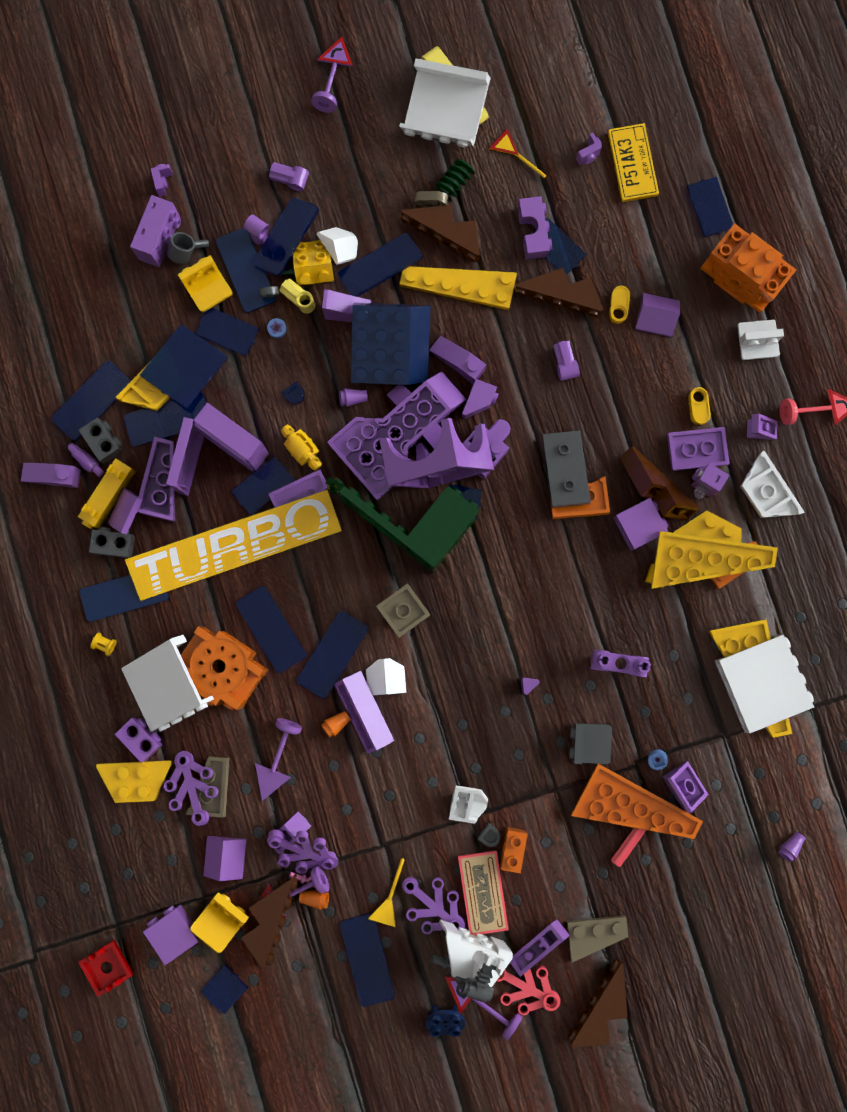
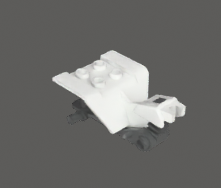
[431,920,513,1003]

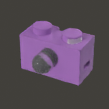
[691,463,729,500]

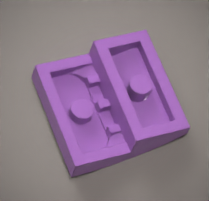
[108,488,143,534]

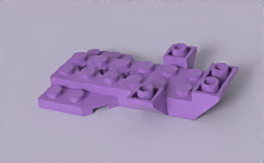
[327,371,466,500]

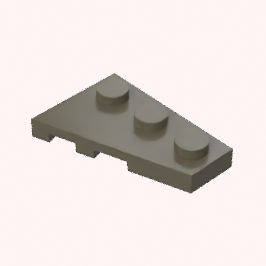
[186,756,230,818]
[567,915,628,963]

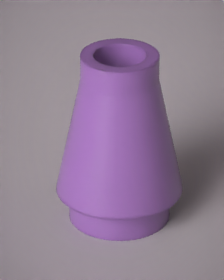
[339,388,367,407]
[778,832,806,862]

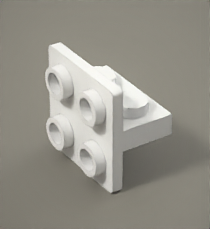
[737,320,784,360]

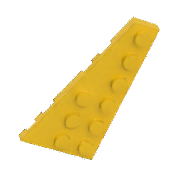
[651,531,778,589]
[709,620,792,738]

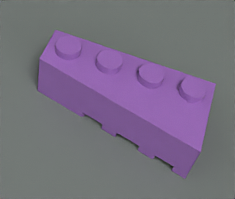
[137,437,175,522]

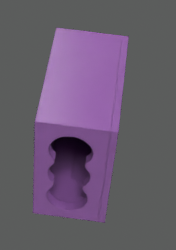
[613,498,668,551]
[143,904,200,965]

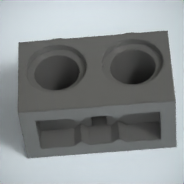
[79,417,123,464]
[89,527,135,558]

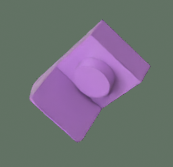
[747,414,777,440]

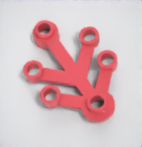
[497,966,560,1015]

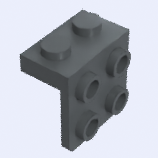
[569,723,612,764]

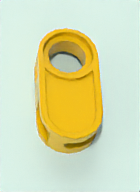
[609,286,630,324]
[688,387,711,426]

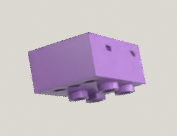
[130,195,181,268]

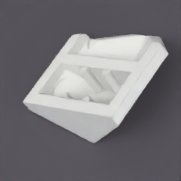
[317,227,358,265]
[366,658,406,695]
[449,785,488,824]

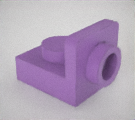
[151,164,173,197]

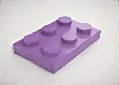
[667,427,730,471]

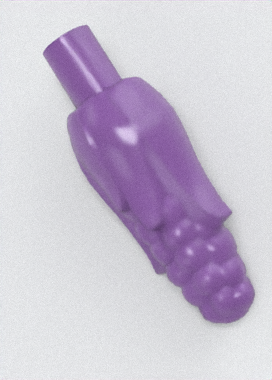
[68,443,104,477]

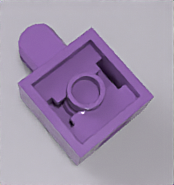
[463,419,510,480]

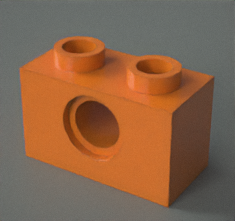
[499,827,528,874]

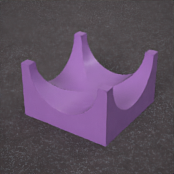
[379,418,494,489]

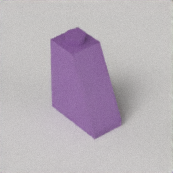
[322,289,371,322]

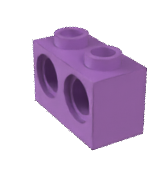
[115,717,163,763]

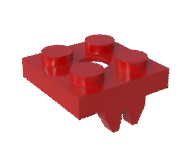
[78,940,134,997]

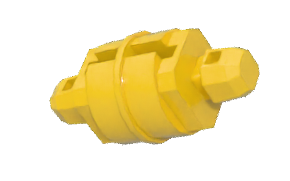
[281,424,322,471]

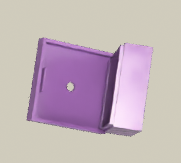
[166,403,269,496]

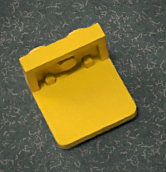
[292,240,334,285]
[178,255,233,312]
[190,892,249,953]

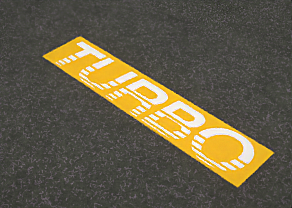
[125,490,342,601]

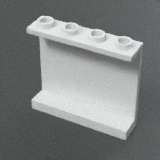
[399,58,491,148]
[121,635,214,732]
[714,635,814,733]

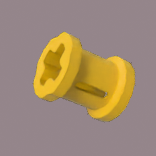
[91,632,117,656]

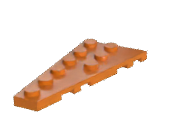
[570,764,703,839]

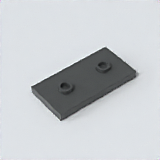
[542,430,591,508]

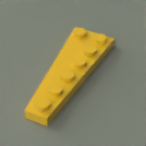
[400,266,517,310]

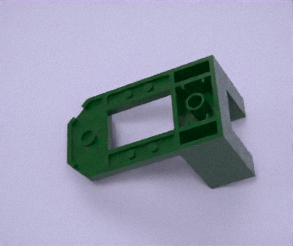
[325,477,479,573]

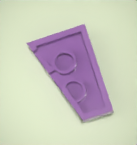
[269,470,327,508]

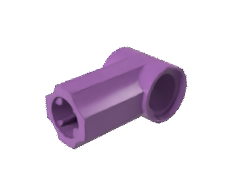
[269,162,309,191]
[244,214,269,245]
[553,341,580,381]

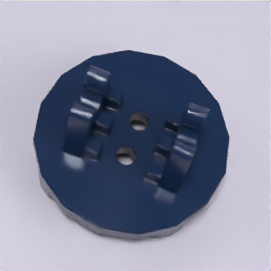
[425,1005,465,1037]

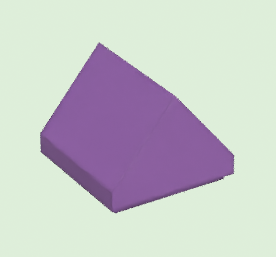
[521,677,540,695]

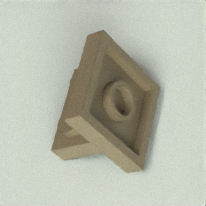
[376,583,430,638]

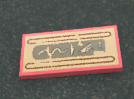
[458,850,509,935]

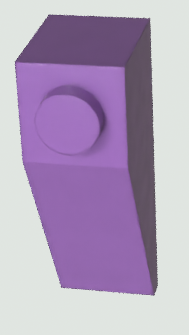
[429,336,486,385]
[21,463,81,488]
[510,920,570,977]

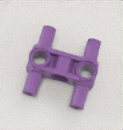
[590,649,651,677]

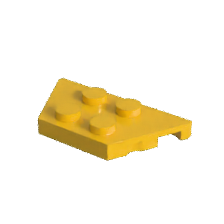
[116,345,183,411]
[674,511,742,542]
[96,760,173,803]

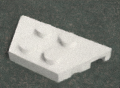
[740,451,804,518]

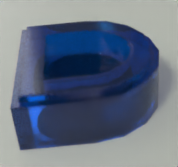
[282,381,305,405]

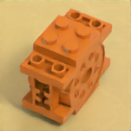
[700,223,796,313]
[181,626,268,711]

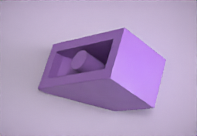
[462,379,499,419]
[274,812,311,854]

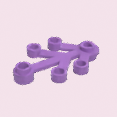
[164,751,218,826]
[267,830,338,874]
[402,876,465,934]

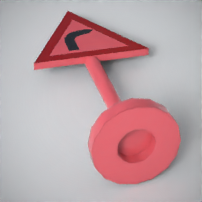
[779,389,847,425]

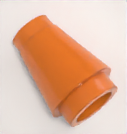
[321,711,351,738]
[299,890,329,910]

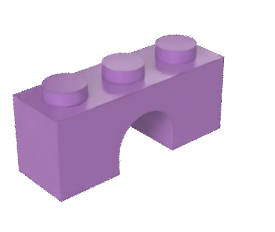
[517,196,552,260]

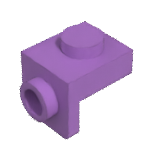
[576,133,602,166]

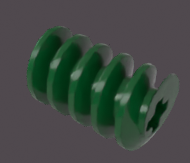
[435,159,475,203]

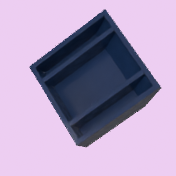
[351,302,431,385]

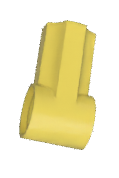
[279,278,315,314]

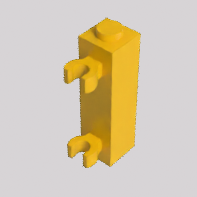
[78,458,136,529]

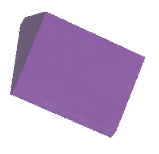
[635,293,680,337]
[662,761,709,813]
[203,836,247,881]

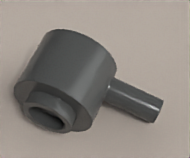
[166,232,209,264]

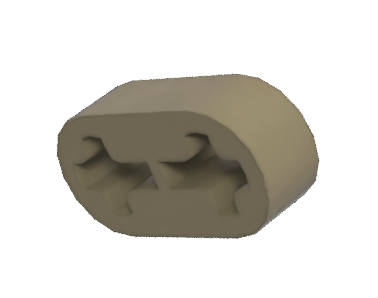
[414,191,448,207]

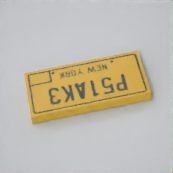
[607,123,659,202]

